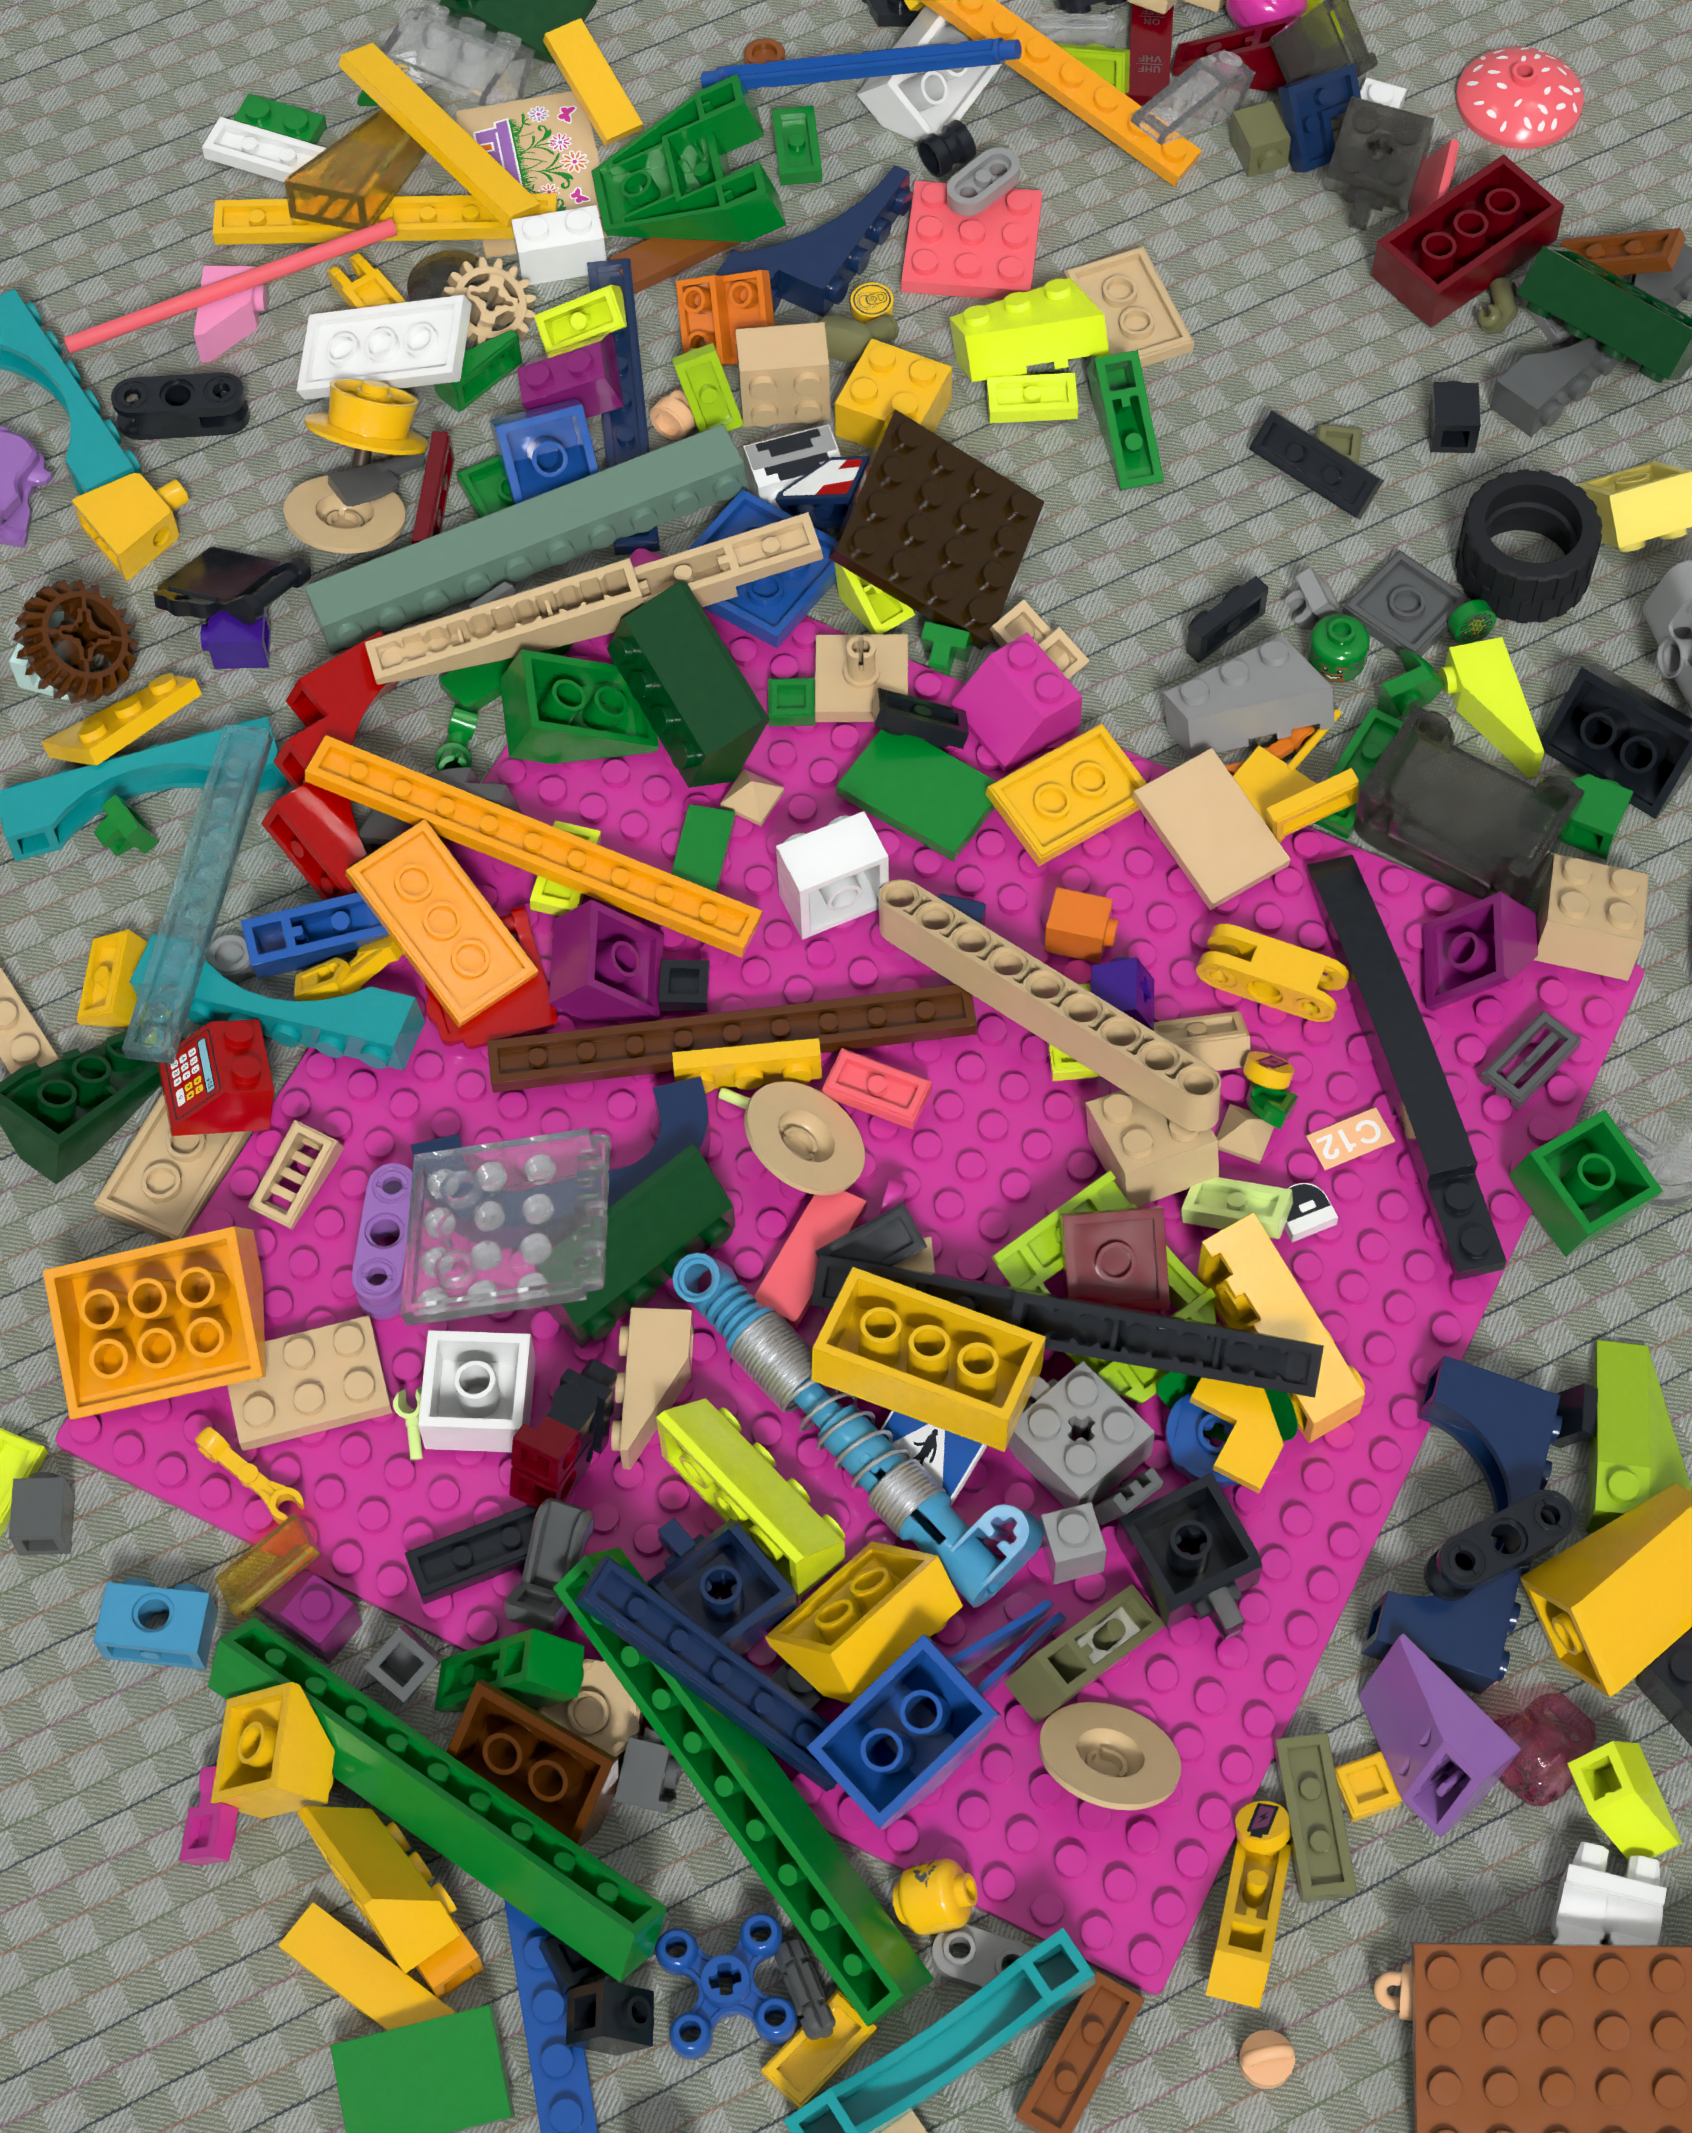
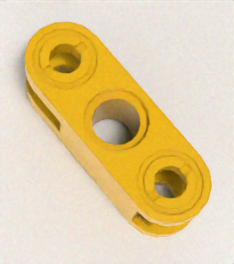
[1196,924,1349,1022]

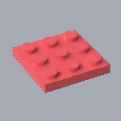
[901,181,1042,300]

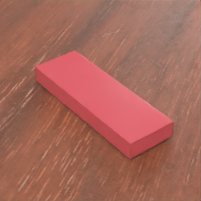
[754,1191,867,1330]

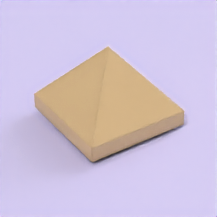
[720,769,784,826]
[1217,1104,1274,1164]

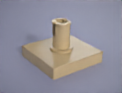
[815,634,908,722]

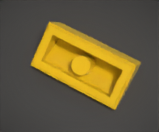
[76,929,148,1028]

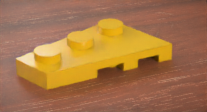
[41,673,202,766]

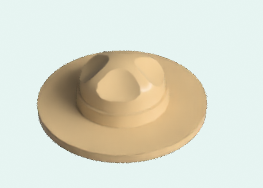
[283,475,406,554]
[744,1081,865,1195]
[1038,1702,1181,1810]

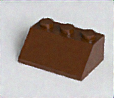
[446,1679,619,1847]

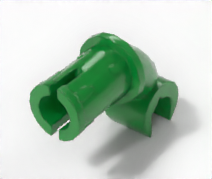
[435,704,479,771]

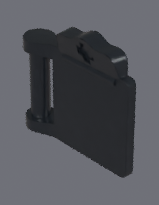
[153,547,311,625]

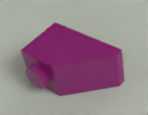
[248,1563,362,1664]

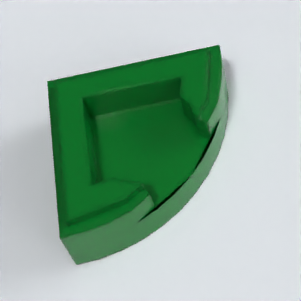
[1246,1081,1299,1129]

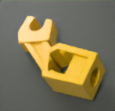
[294,936,403,1001]

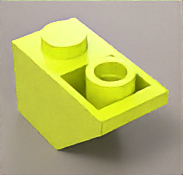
[1567,1741,1683,1859]

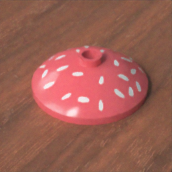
[1456,46,1584,149]

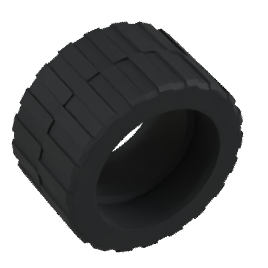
[1455,469,1602,624]

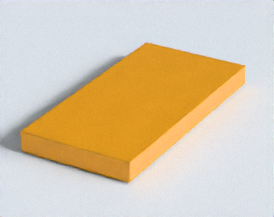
[345,819,538,1028]

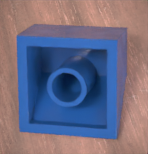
[489,398,599,505]

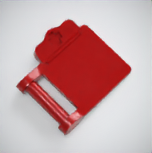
[425,906,558,1049]

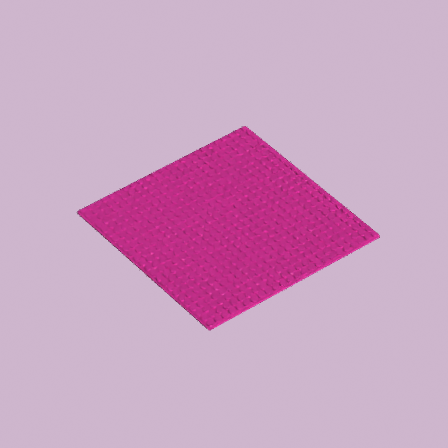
[55,548,1644,1995]

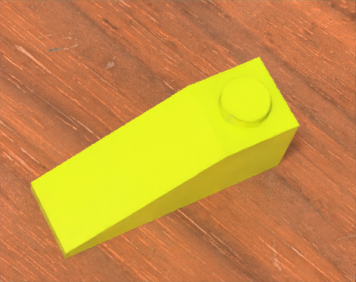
[1439,637,1544,778]

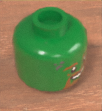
[1308,614,1370,683]

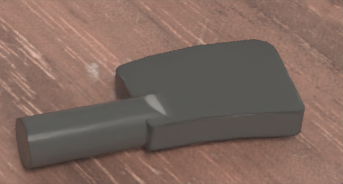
[328,453,425,507]

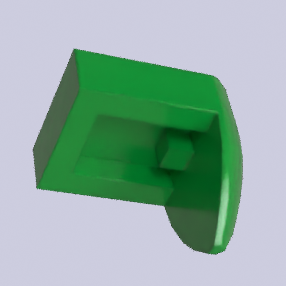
[1377,649,1444,718]

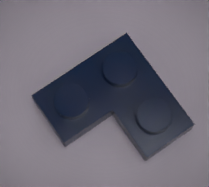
[1278,63,1363,173]

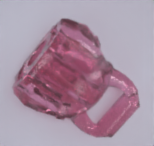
[1492,1693,1596,1807]

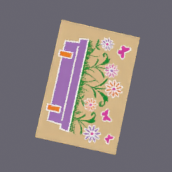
[456,91,614,259]

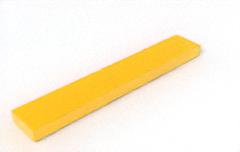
[338,42,541,228]

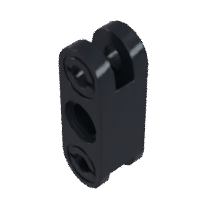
[111,372,250,440]
[1424,1489,1576,1602]

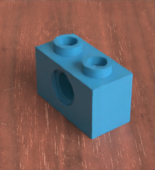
[94,1578,218,1670]

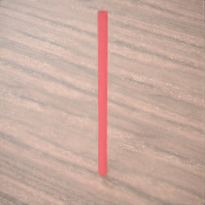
[63,218,397,354]

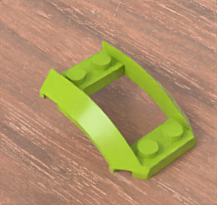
[991,1170,1220,1404]

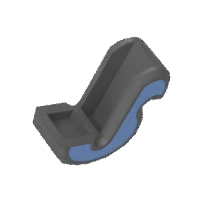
[504,1497,595,1634]

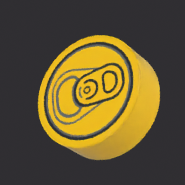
[850,282,894,324]

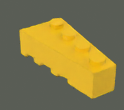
[1196,1212,1365,1443]

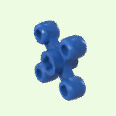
[655,1913,798,2060]

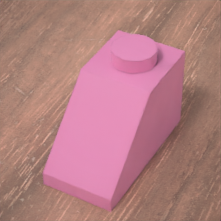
[194,266,268,362]

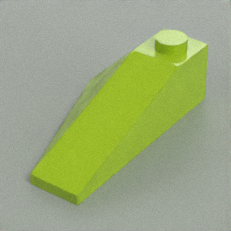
[1585,1340,1692,1533]

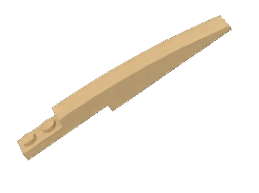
[365,512,823,685]

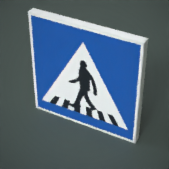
[881,1411,987,1507]

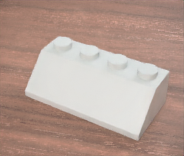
[857,6,1002,142]

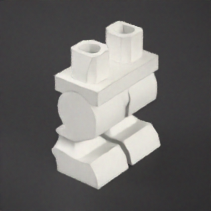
[1550,1842,1667,1945]

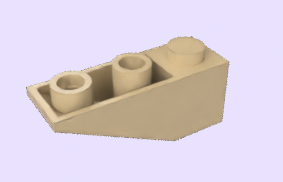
[611,1308,695,1470]

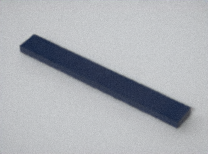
[587,258,660,556]

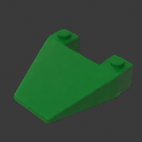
[591,74,786,242]

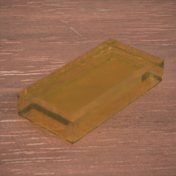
[215,1513,321,1620]

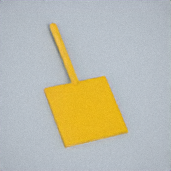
[1232,709,1341,843]

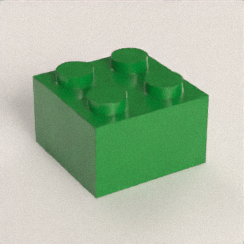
[1508,1109,1663,1257]

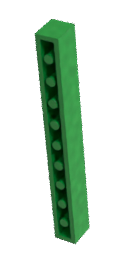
[553,1547,934,2027]
[208,1617,667,1982]

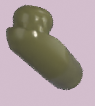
[1478,277,1518,334]

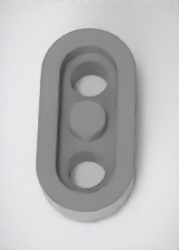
[946,147,1020,216]
[932,1924,1031,1991]

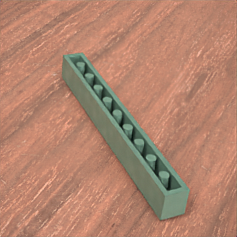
[304,424,748,653]

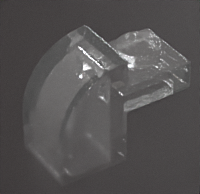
[1616,1119,1692,1206]

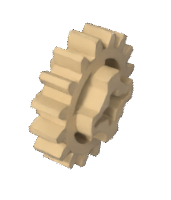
[440,256,536,347]

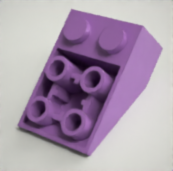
[1358,1633,1521,1838]

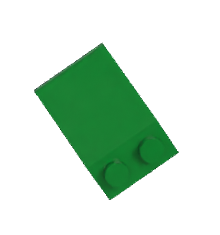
[500,649,659,764]

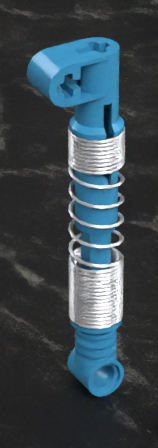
[672,1253,1043,1608]

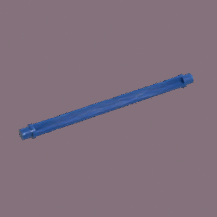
[701,37,1022,90]

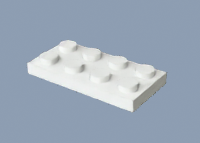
[296,295,472,400]

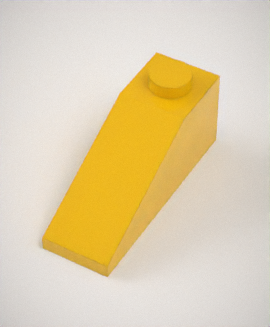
[1205,1840,1291,2009]

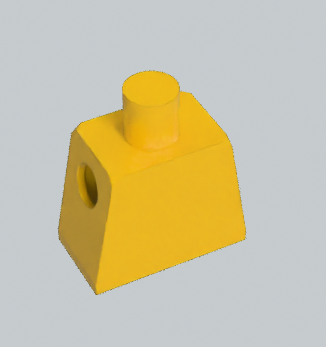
[72,473,189,581]

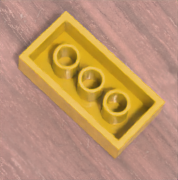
[811,1267,1046,1452]

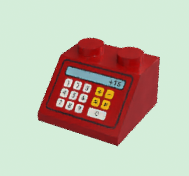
[158,1019,274,1136]

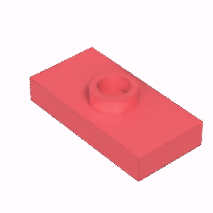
[822,1049,932,1130]

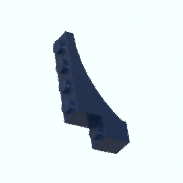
[715,165,913,317]

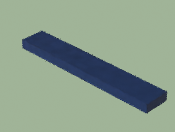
[574,1555,837,1791]

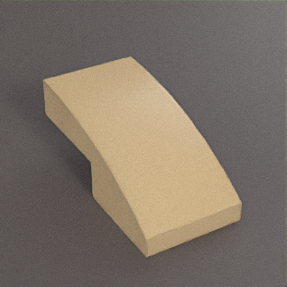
[990,599,1090,680]

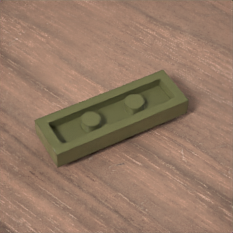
[1273,1733,1357,1903]

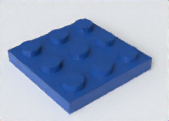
[688,489,837,648]

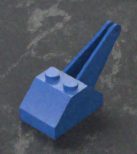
[806,1599,1066,1829]

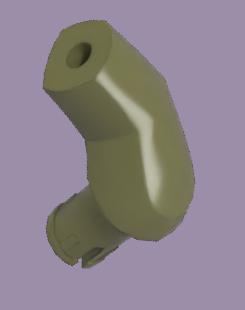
[813,313,899,363]

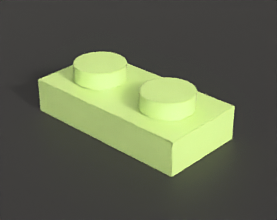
[1181,1177,1293,1239]

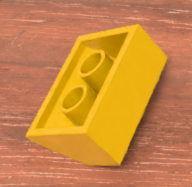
[765,1541,963,1704]
[296,1806,460,1974]

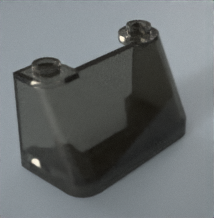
[1354,705,1585,906]

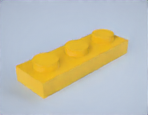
[672,1038,822,1094]

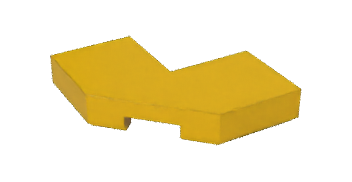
[1190,1377,1284,1494]

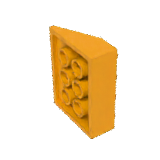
[43,1226,266,1420]

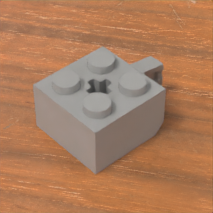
[1008,1361,1155,1509]

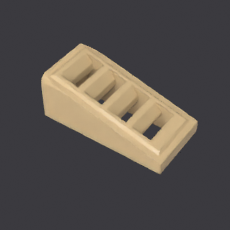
[248,1120,344,1230]

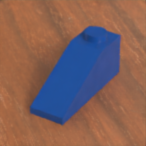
[241,892,390,979]

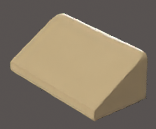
[1154,1011,1250,1071]

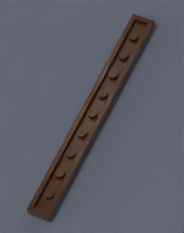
[487,985,977,1093]

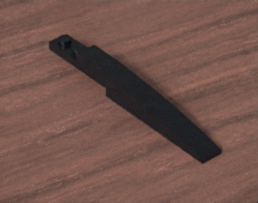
[1306,855,1507,1281]
[811,1254,1324,1398]

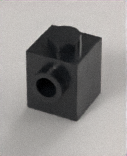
[566,1980,654,2056]

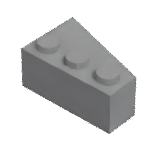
[1163,635,1335,759]

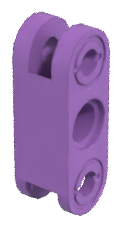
[352,1163,423,1320]

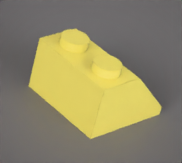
[1575,461,1692,552]

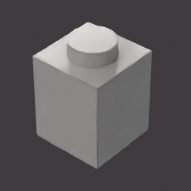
[1040,1502,1107,1585]

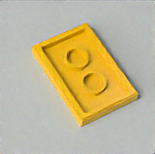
[985,723,1147,867]

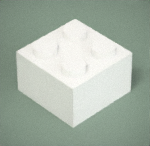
[776,811,889,940]
[418,1330,536,1452]

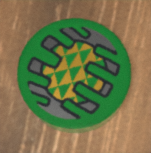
[1448,600,1496,644]

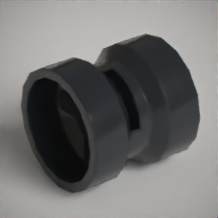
[917,120,976,178]

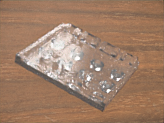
[400,1128,611,1326]

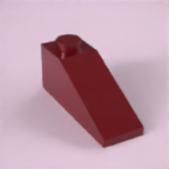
[1172,16,1313,91]

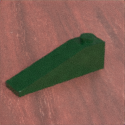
[0,1020,185,1185]

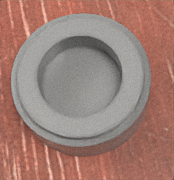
[206,934,253,983]

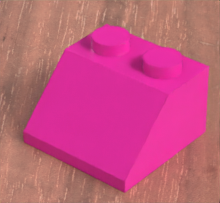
[951,632,1082,772]

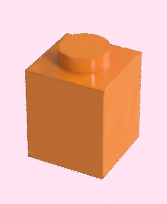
[1044,887,1119,963]

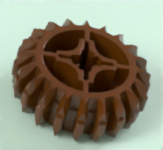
[13,579,139,704]

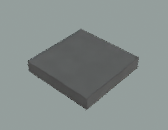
[1342,550,1471,657]

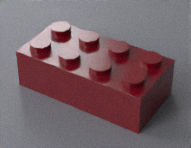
[1371,154,1564,328]

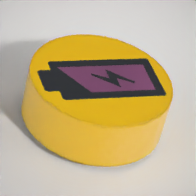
[1243,1051,1295,1090]
[1235,1801,1291,1854]

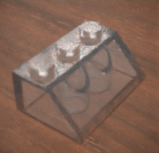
[380,2,535,106]

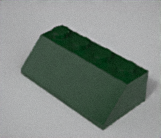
[1517,246,1692,383]
[607,581,770,788]
[534,1144,736,1348]

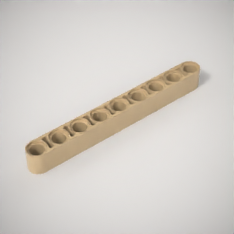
[878,879,1222,1132]

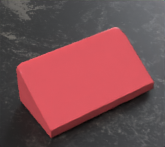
[1408,139,1460,220]

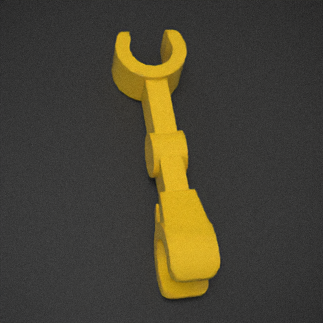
[195,1427,305,1526]

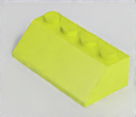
[656,1398,846,1600]

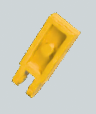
[327,253,407,309]

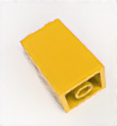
[1520,1483,1692,1697]

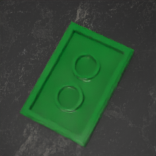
[836,729,997,862]
[330,2004,515,2133]

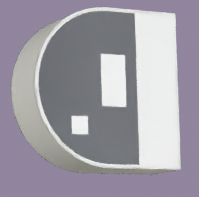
[1284,1183,1338,1242]

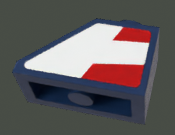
[775,456,870,529]

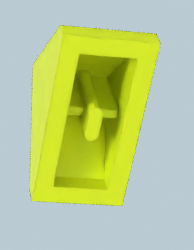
[834,562,915,634]

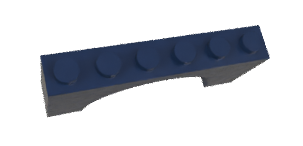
[1361,1355,1563,1694]

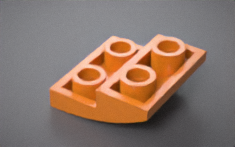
[676,270,775,366]

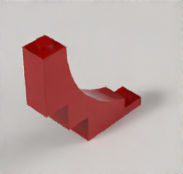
[261,631,399,901]

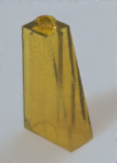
[285,109,427,230]

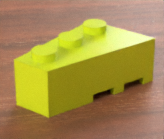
[949,277,1109,382]

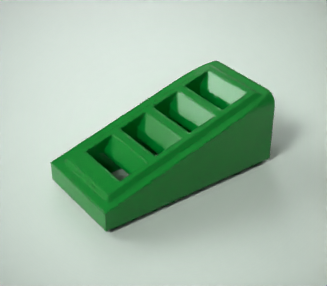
[434,330,522,413]

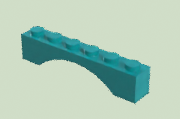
[0,289,142,495]
[0,716,288,862]
[129,934,425,1070]
[783,1928,1096,2133]

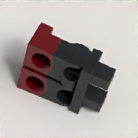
[509,1359,617,1509]

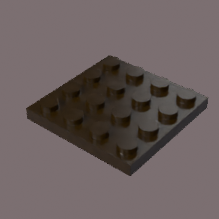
[828,409,1044,650]

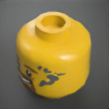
[892,1858,978,1936]

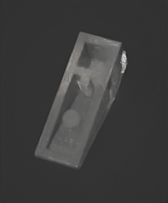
[1131,49,1255,145]

